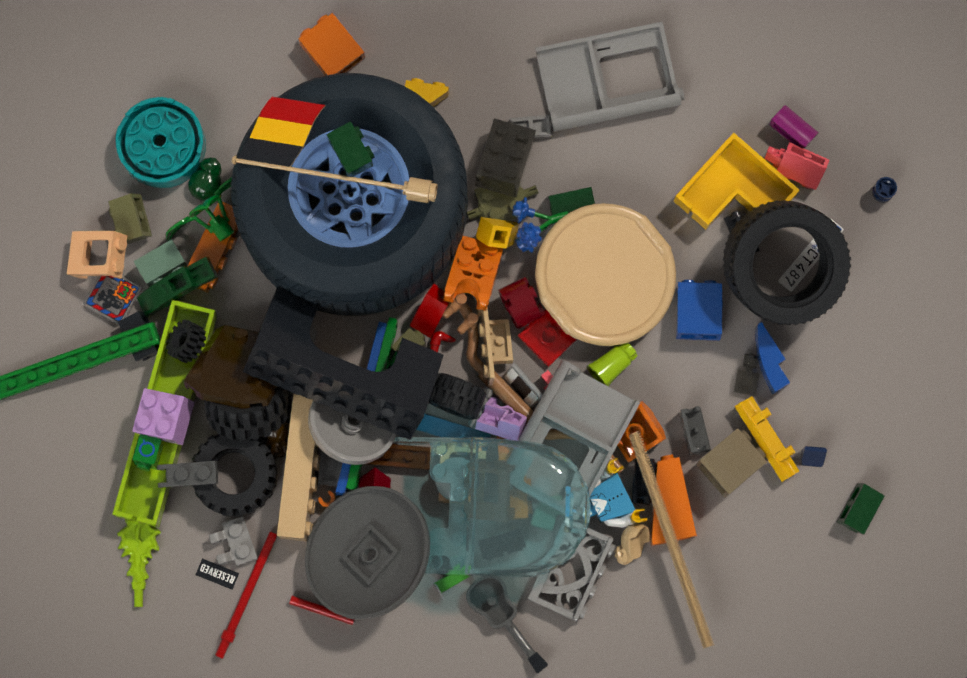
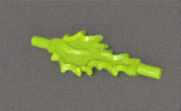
[117,519,161,607]

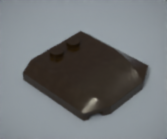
[184,325,278,409]

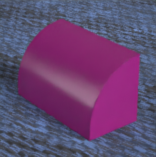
[769,105,819,149]

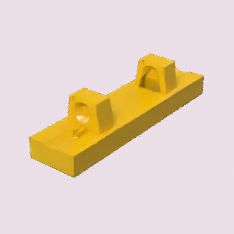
[734,396,799,482]

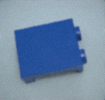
[676,280,722,341]

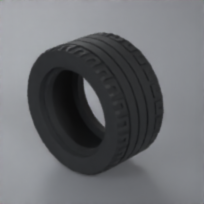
[723,200,851,326]

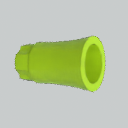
[586,343,638,387]

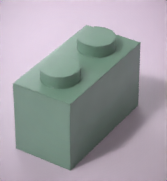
[133,239,187,287]

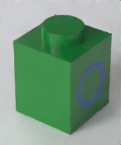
[132,434,164,471]

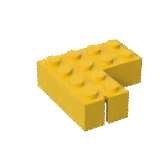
[673,132,800,230]

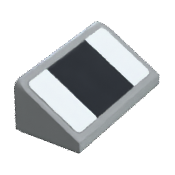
[503,363,543,409]

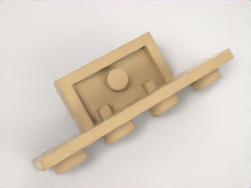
[477,307,513,386]

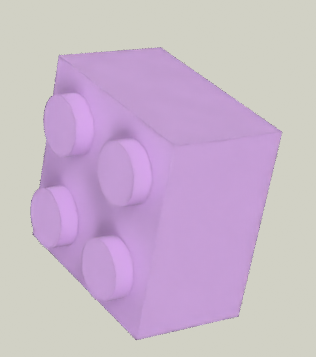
[132,388,195,445]

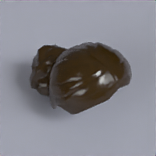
[265,418,290,457]

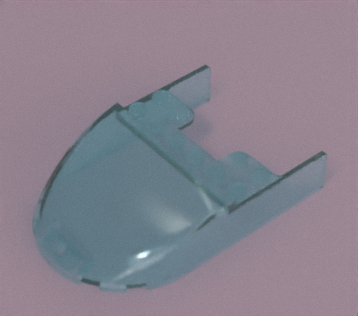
[393,437,591,578]

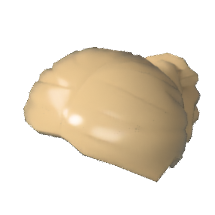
[614,523,650,565]

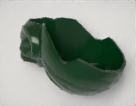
[188,157,222,201]

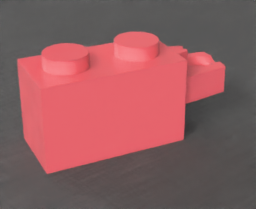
[764,142,829,190]

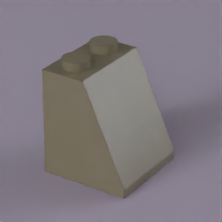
[696,428,767,498]

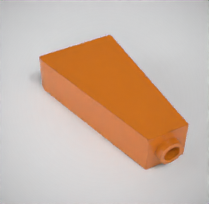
[651,454,697,546]

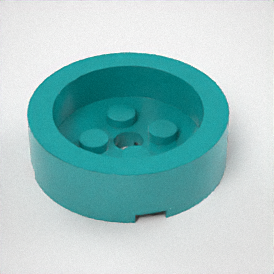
[116,97,206,188]

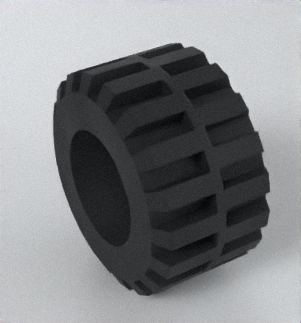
[428,373,487,420]

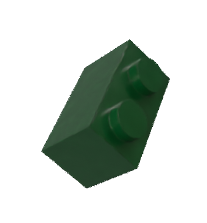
[326,121,375,177]

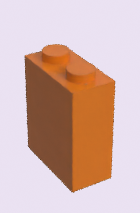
[298,13,365,76]

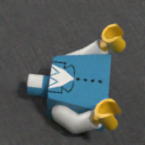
[581,458,647,528]

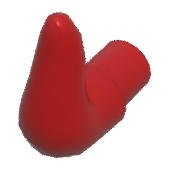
[430,331,456,352]

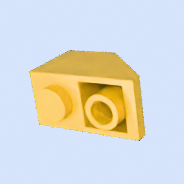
[405,78,449,107]
[475,217,520,249]

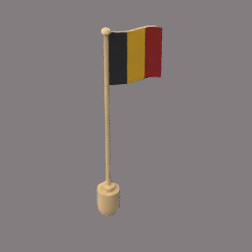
[231,97,438,203]

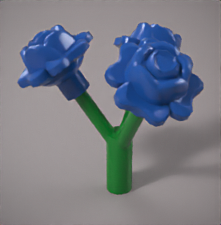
[512,197,568,253]

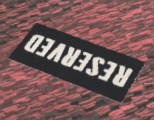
[196,558,239,590]

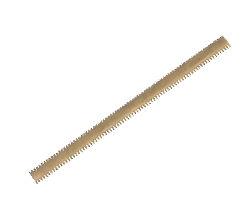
[629,431,715,649]

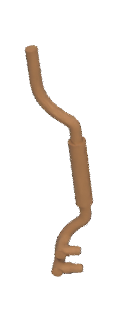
[443,293,625,475]

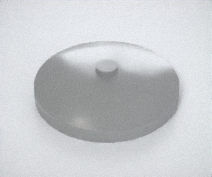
[308,401,396,465]

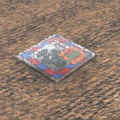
[82,276,143,325]

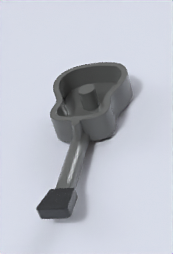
[466,574,548,673]

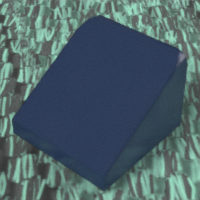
[801,446,827,467]

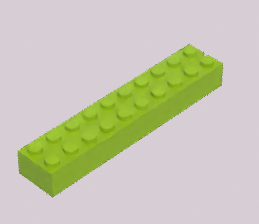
[112,300,218,528]

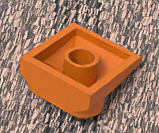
[617,401,666,463]

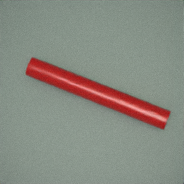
[289,596,355,625]

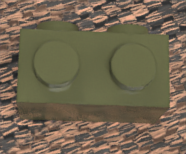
[108,193,152,244]

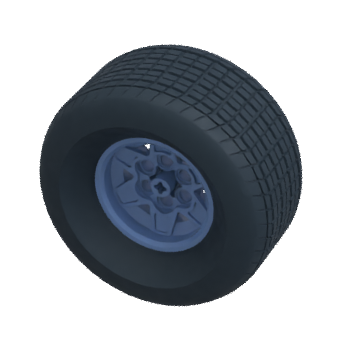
[231,73,468,316]

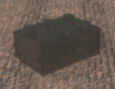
[475,118,536,198]

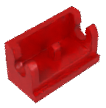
[410,284,449,338]

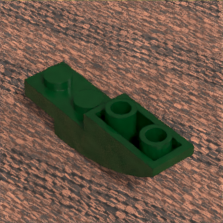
[137,257,218,318]

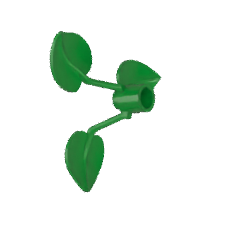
[166,177,234,242]

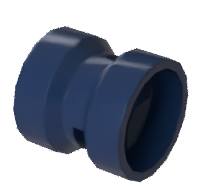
[872,177,897,203]

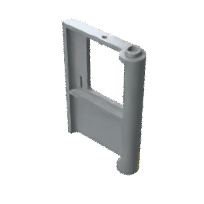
[535,22,685,132]
[507,360,640,521]

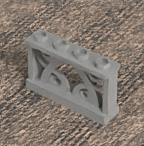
[527,517,616,622]

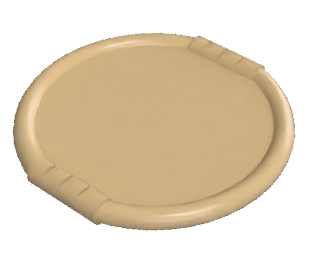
[535,203,676,346]

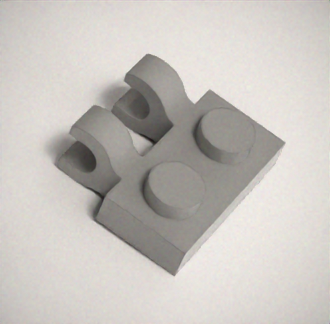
[209,516,258,566]

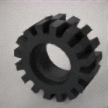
[166,320,206,363]

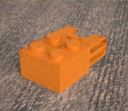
[443,236,504,311]

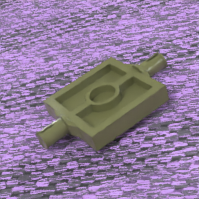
[467,174,539,221]

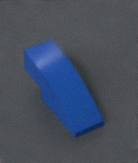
[755,322,790,394]

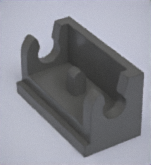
[679,406,711,455]

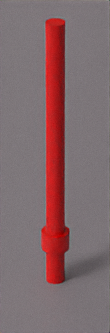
[215,532,277,659]

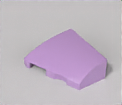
[475,396,527,442]

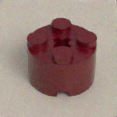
[498,277,545,329]

